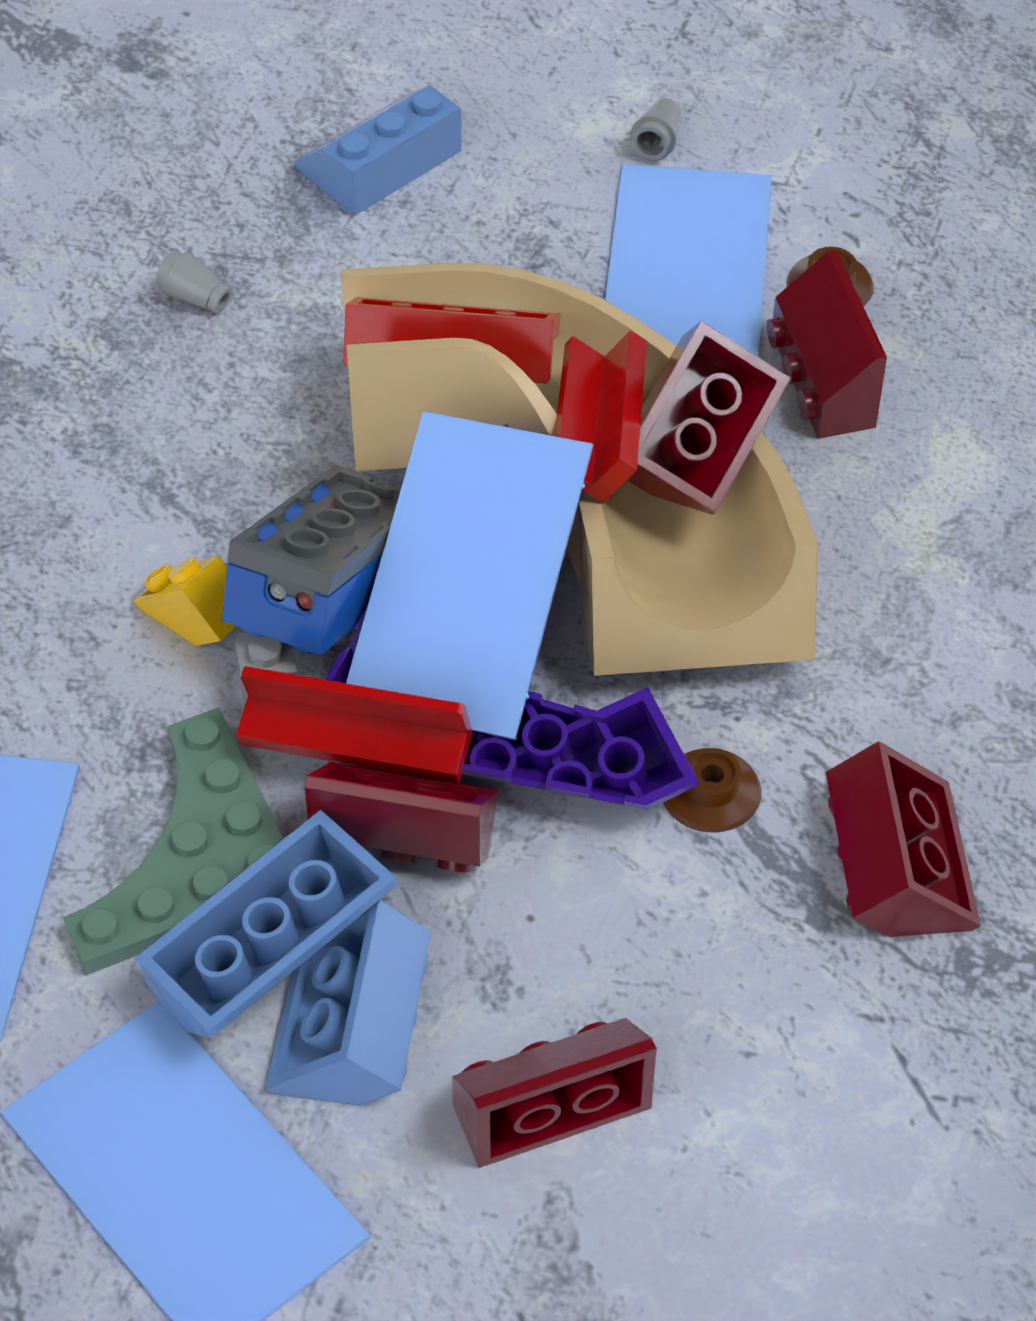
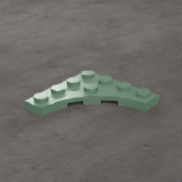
[63,707,285,975]

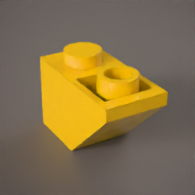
[133,556,237,646]

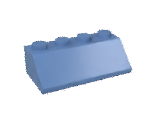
[135,810,399,1038]

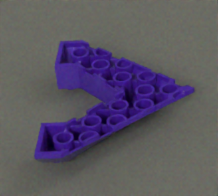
[325,424,699,810]

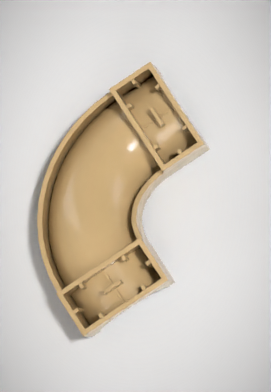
[341,263,818,676]

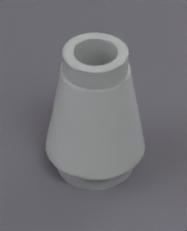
[631,98,680,160]
[156,250,232,314]

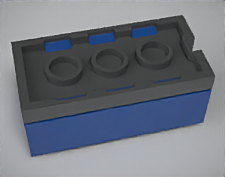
[222,465,402,656]

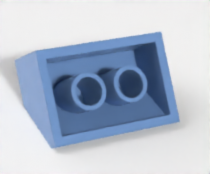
[294,85,462,216]
[265,900,431,1106]

